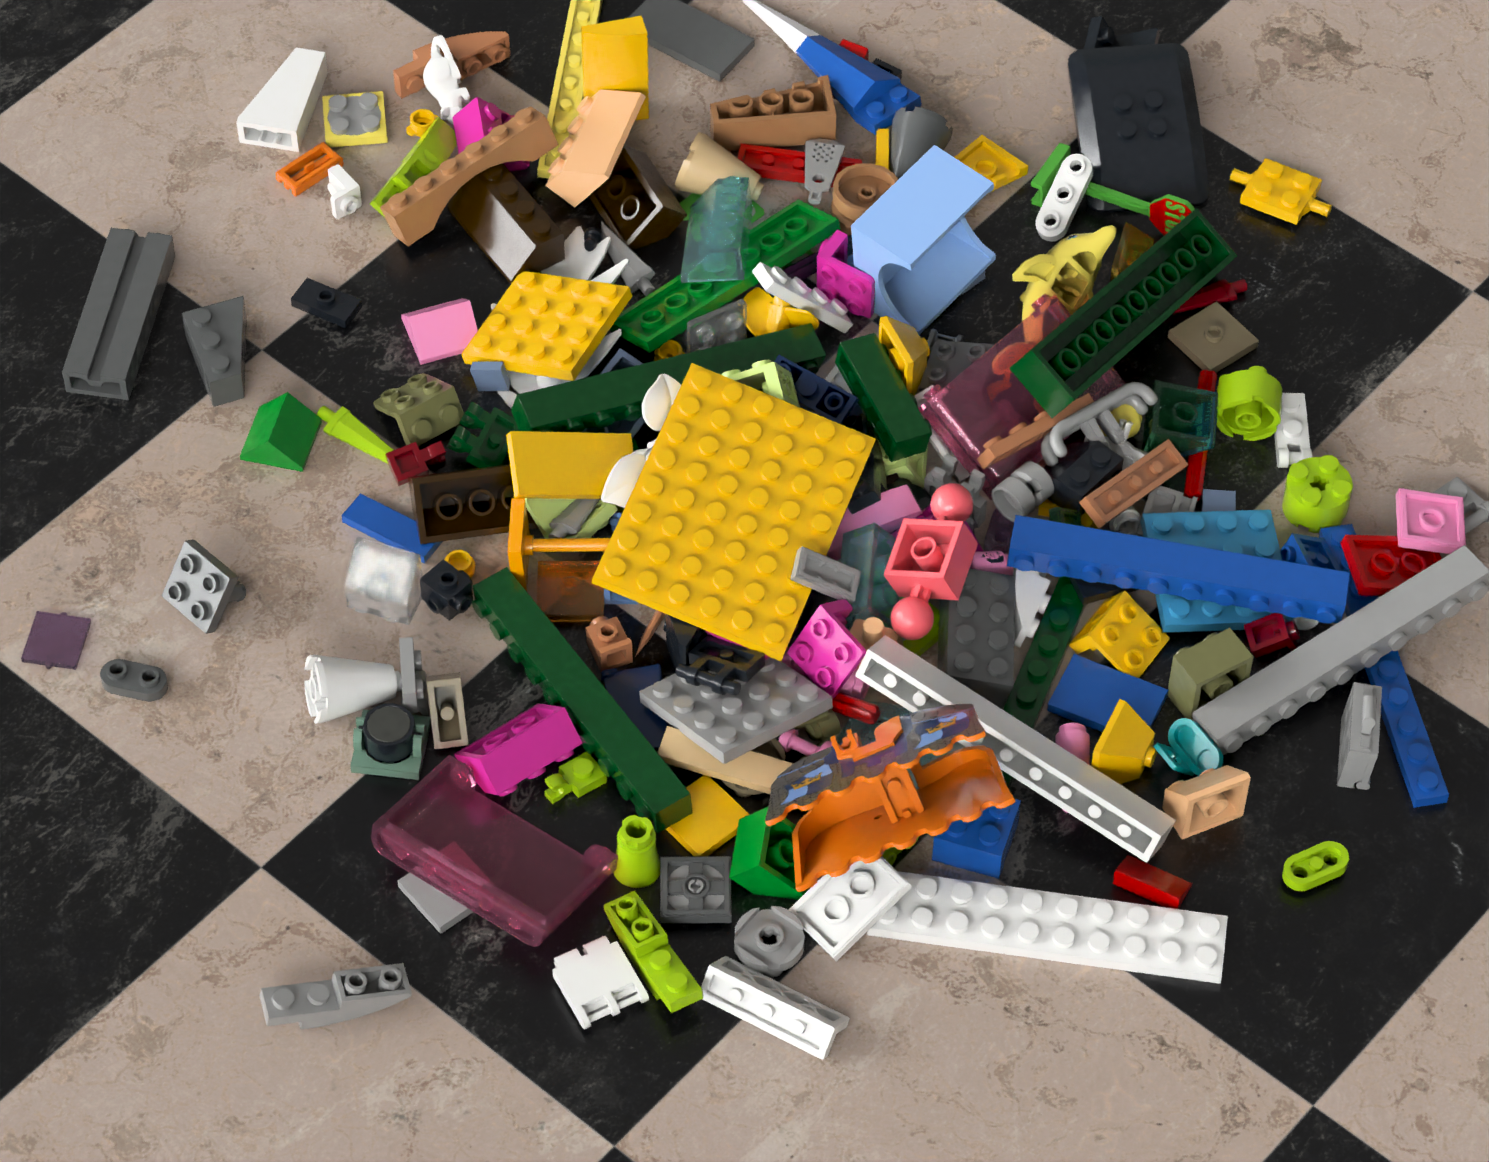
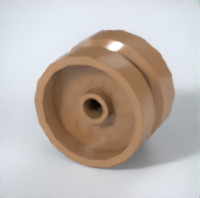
[830,163,898,235]

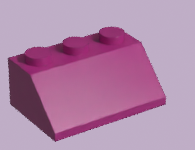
[454,703,583,797]

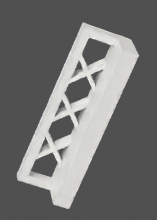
[701,956,850,1060]

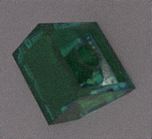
[1142,380,1218,458]

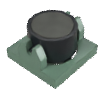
[350,703,431,780]

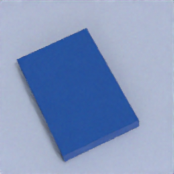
[1047,654,1168,732]

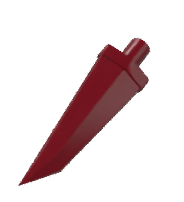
[1172,278,1248,314]

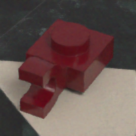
[386,441,446,486]

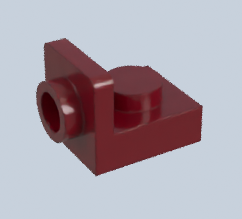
[1244,613,1301,658]

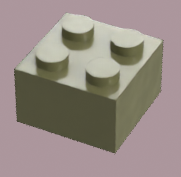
[1167,628,1254,720]

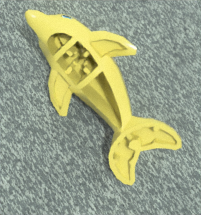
[990,225,1116,414]

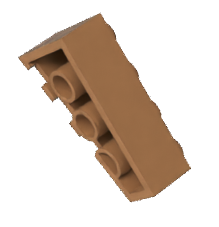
[710,75,836,151]

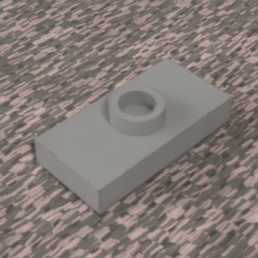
[790,546,862,604]

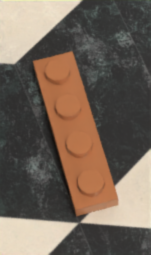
[977,393,1094,470]
[1079,439,1188,529]

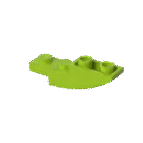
[370,117,457,217]
[603,891,703,1013]

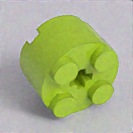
[1215,366,1282,441]
[1282,455,1353,533]

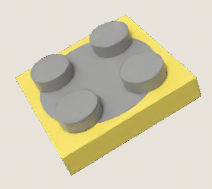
[322,91,388,148]

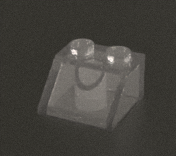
[345,536,422,625]

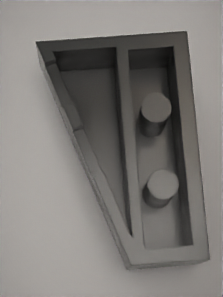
[182,296,247,407]

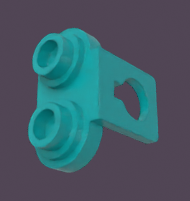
[1154,718,1223,776]

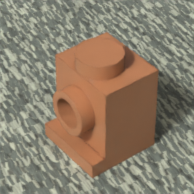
[586,616,633,672]

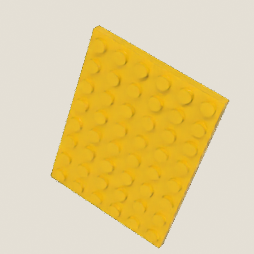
[591,363,876,661]

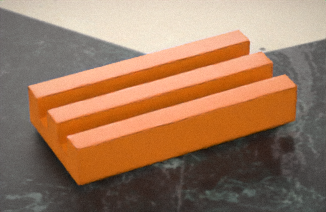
[275,142,344,196]

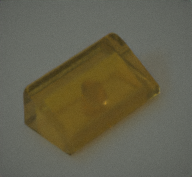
[1110,222,1154,282]

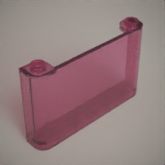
[918,293,1126,500]
[371,755,618,947]

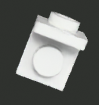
[328,164,362,220]

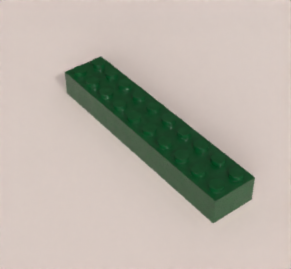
[1009,208,1237,418]

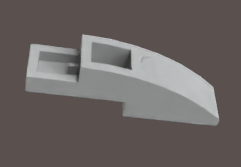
[260,963,412,1030]

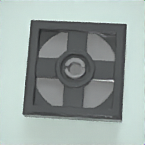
[660,856,732,923]

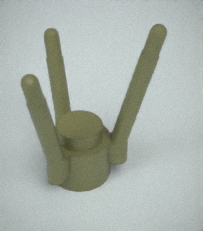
[793,709,841,762]

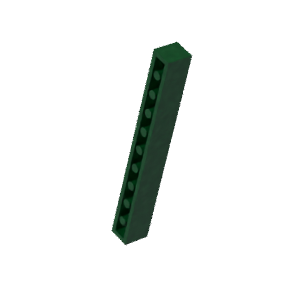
[511,323,826,432]
[472,567,692,833]

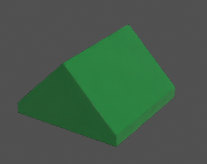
[240,392,322,472]

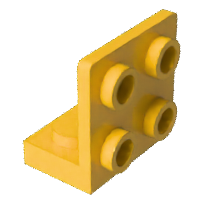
[1069,591,1169,678]

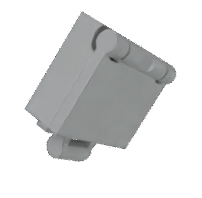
[1337,682,1382,790]

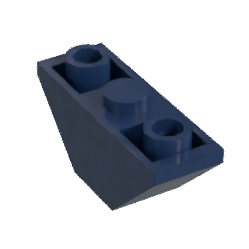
[774,355,859,425]

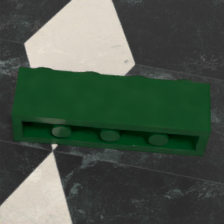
[835,333,932,462]

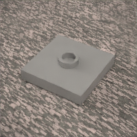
[398,844,497,934]

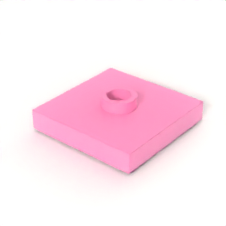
[1396,488,1466,554]

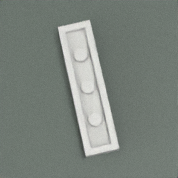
[752,262,853,333]

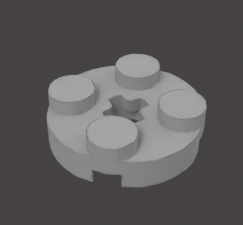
[734,906,805,977]

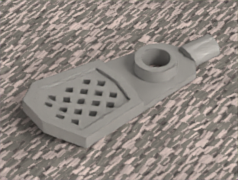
[805,138,845,205]

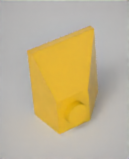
[879,316,930,396]
[1091,699,1157,784]

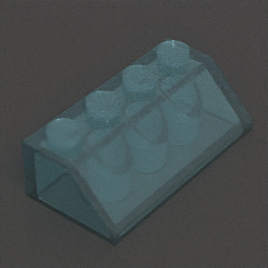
[681,176,753,283]

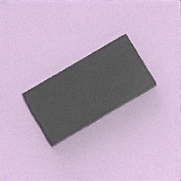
[628,0,755,82]

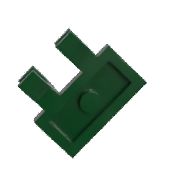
[447,402,519,468]

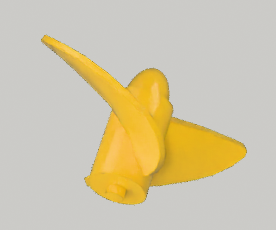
[741,287,819,337]

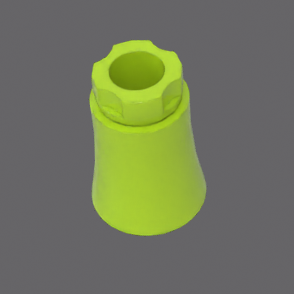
[613,815,660,888]

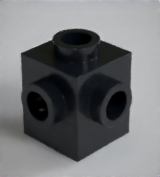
[420,559,473,621]

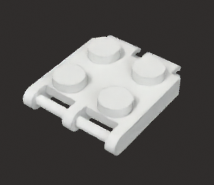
[553,936,649,1029]

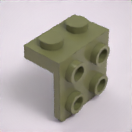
[373,373,464,446]

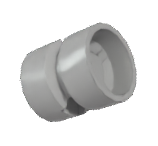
[991,461,1054,522]

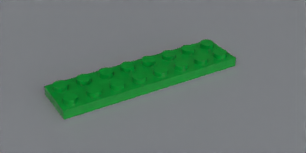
[610,199,841,353]

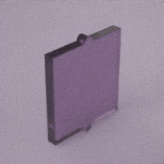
[21,611,91,670]

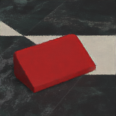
[1113,855,1192,909]

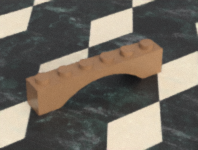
[380,106,559,246]

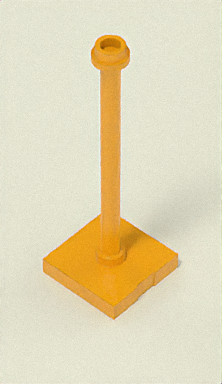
[507,498,611,591]

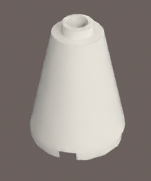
[304,655,402,724]

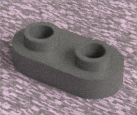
[100,659,168,702]

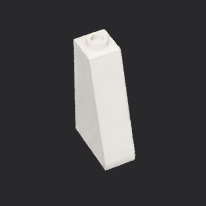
[237,48,328,152]

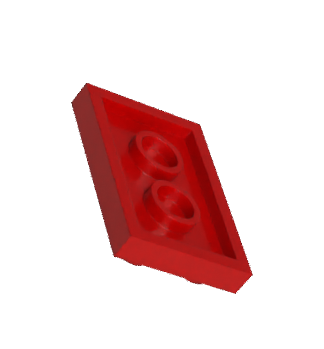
[1340,535,1442,596]

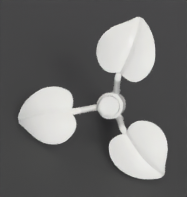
[601,374,681,508]

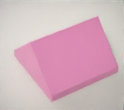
[401,298,478,365]

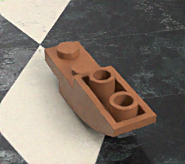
[393,31,510,99]

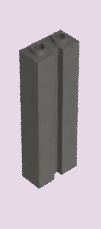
[62,228,175,400]

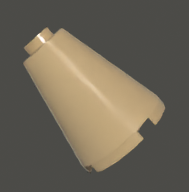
[675,132,764,204]

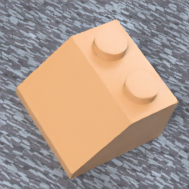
[1162,765,1251,840]

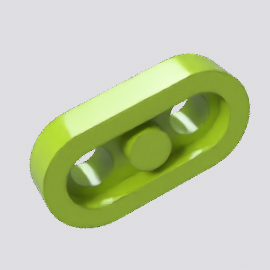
[1282,841,1349,891]

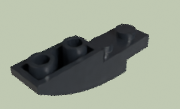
[843,413,887,514]

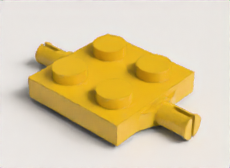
[1230,158,1332,225]

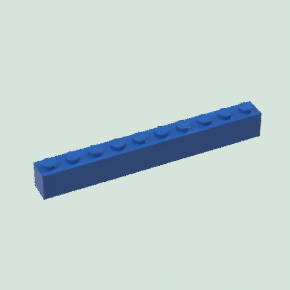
[1007,515,1350,624]

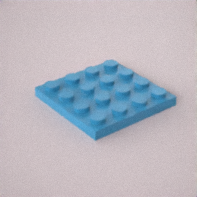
[1140,510,1293,633]

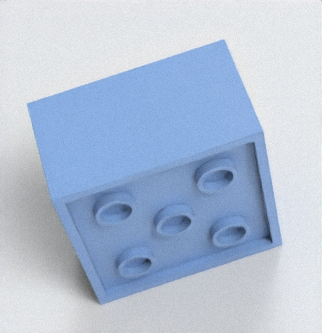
[851,145,996,335]

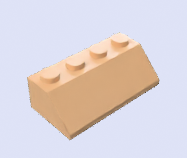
[546,89,646,207]

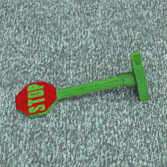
[1031,143,1195,236]

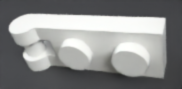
[1274,393,1312,468]

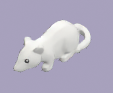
[423,35,470,125]

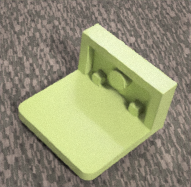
[525,498,618,538]

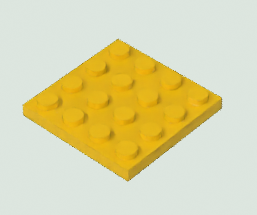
[461,271,632,381]

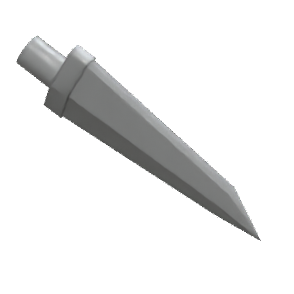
[601,221,655,296]
[548,499,600,538]

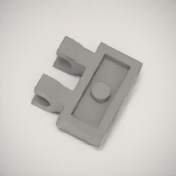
[924,454,987,528]
[399,637,429,717]

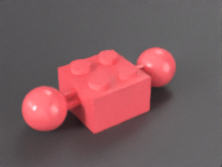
[883,483,978,640]

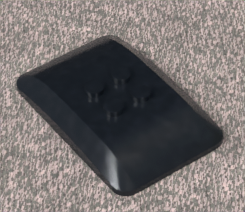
[1067,43,1210,213]

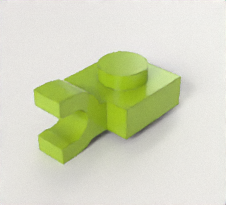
[544,752,607,804]

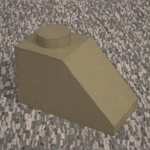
[426,672,469,749]

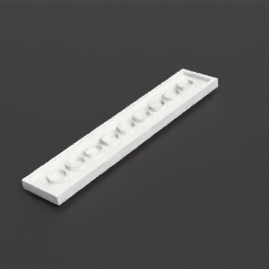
[867,871,1228,984]

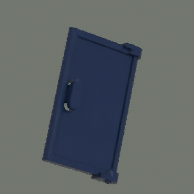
[601,664,669,751]

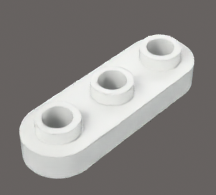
[1035,154,1093,241]

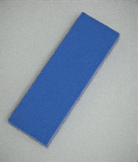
[342,493,443,564]

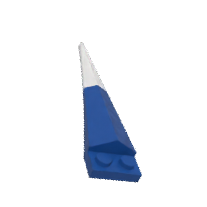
[743,0,922,135]

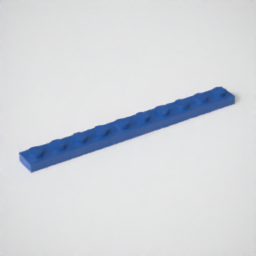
[1319,524,1449,808]

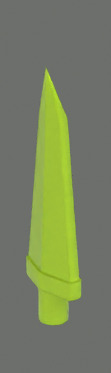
[317,406,393,464]

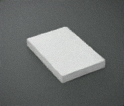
[789,857,912,962]

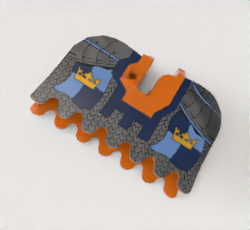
[765,703,1016,892]

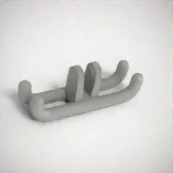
[1041,382,1158,467]

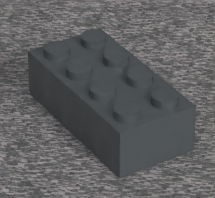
[937,569,1015,709]

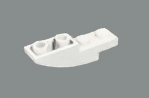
[1012,567,1051,648]

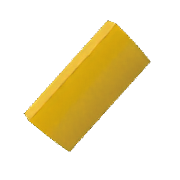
[581,15,649,121]

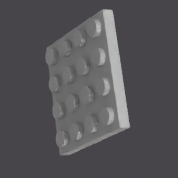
[639,658,833,764]

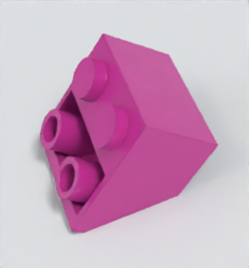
[452,97,530,171]

